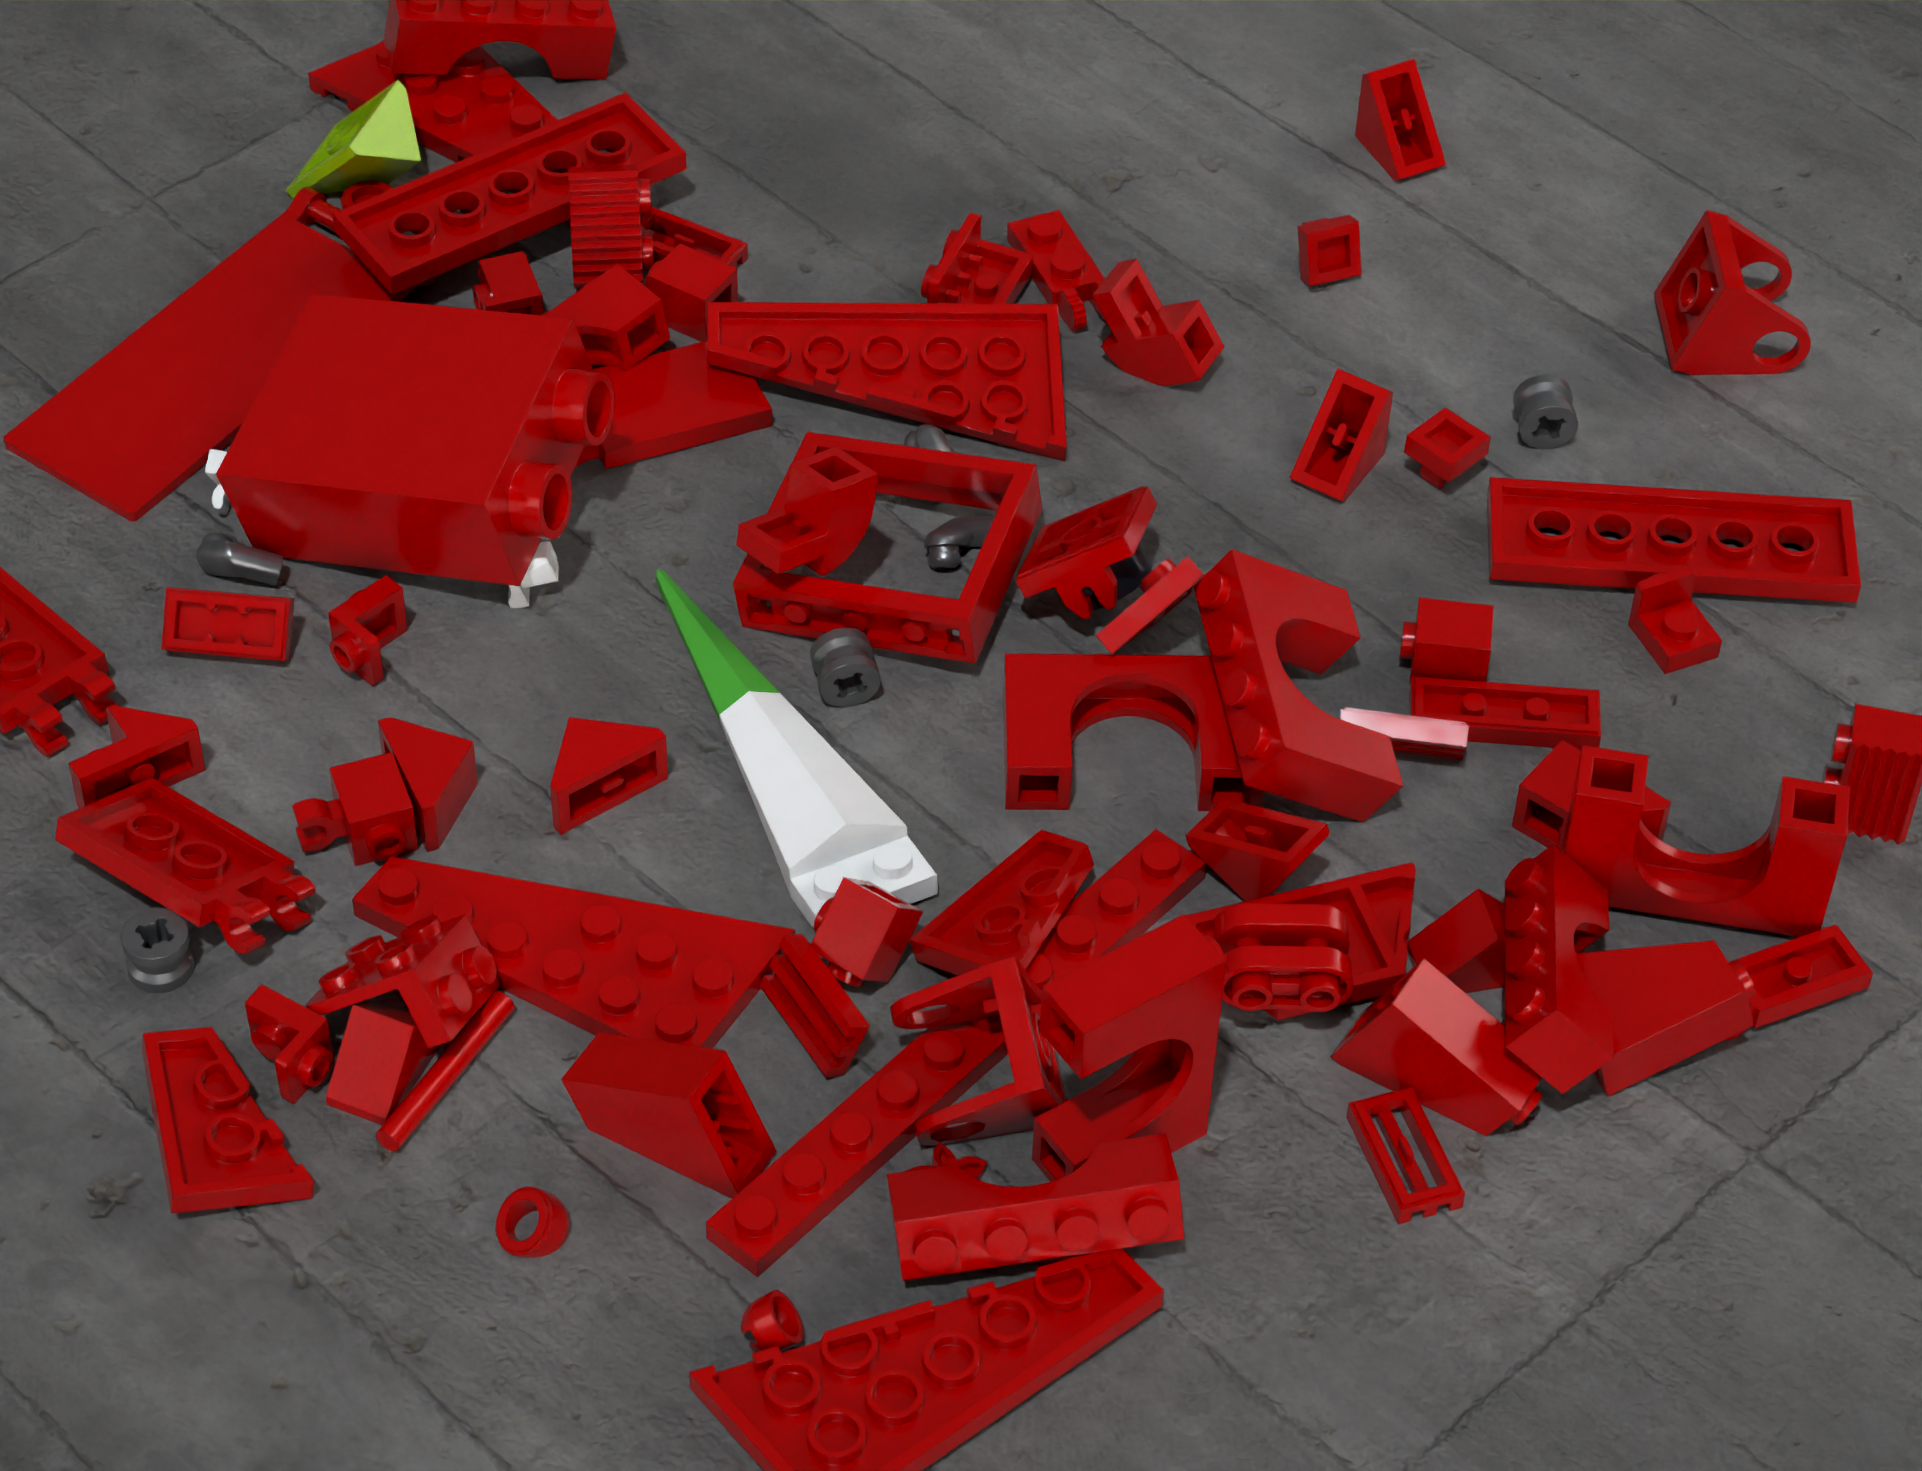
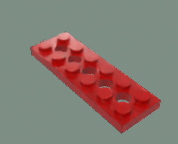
[333,92,687,295]
[1487,477,1861,603]

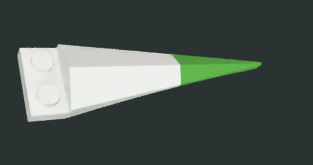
[656,569,938,928]

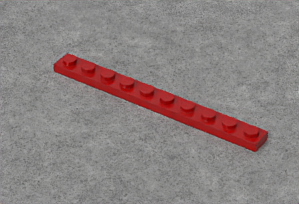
[706,829,1206,1278]

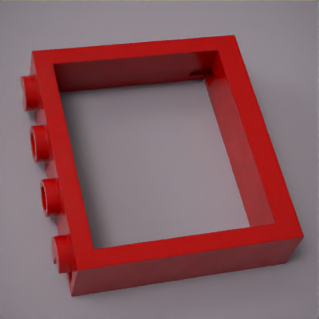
[733,432,1042,664]

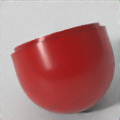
[496,1186,570,1258]

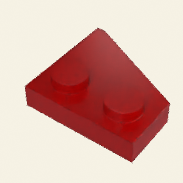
[1095,556,1204,655]

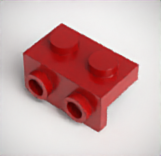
[921,212,1034,304]

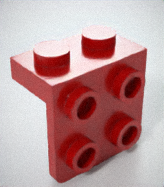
[306,914,501,1049]

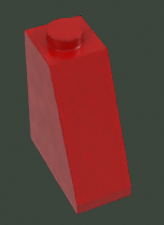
[1576,940,1756,1097]
[1330,959,1542,1137]
[561,1032,777,1198]

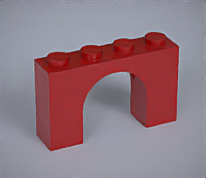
[1193,549,1403,822]
[1003,653,1264,811]
[1561,745,1850,937]
[1032,914,1227,1182]

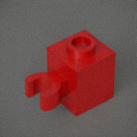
[292,752,418,866]

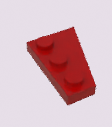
[909,829,1094,975]
[142,1027,314,1214]

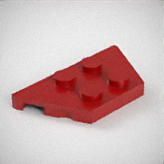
[1185,862,1416,1021]

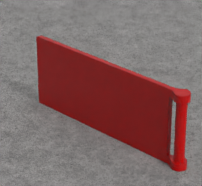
[3,187,439,521]

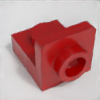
[1628,567,1722,674]
[244,984,334,1104]

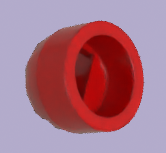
[740,1290,803,1352]

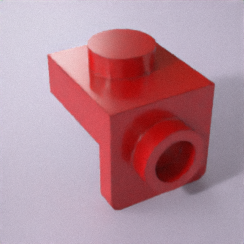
[328,575,407,686]

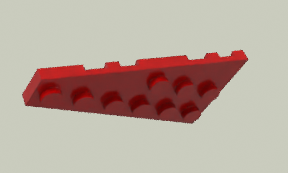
[308,40,562,173]
[707,302,1067,462]
[352,856,795,1049]
[689,1248,1164,1471]

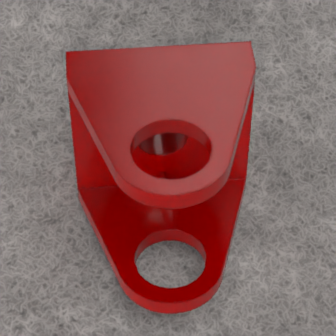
[1654,210,1811,375]
[890,956,1067,1146]

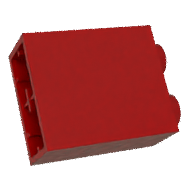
[216,293,615,586]

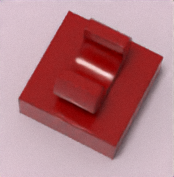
[1297,214,1362,286]
[1404,407,1491,490]

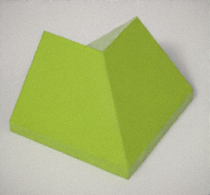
[285,80,421,199]

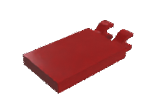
[575,341,772,469]
[0,567,118,757]
[55,777,316,954]

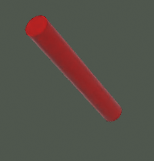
[376,991,515,1152]

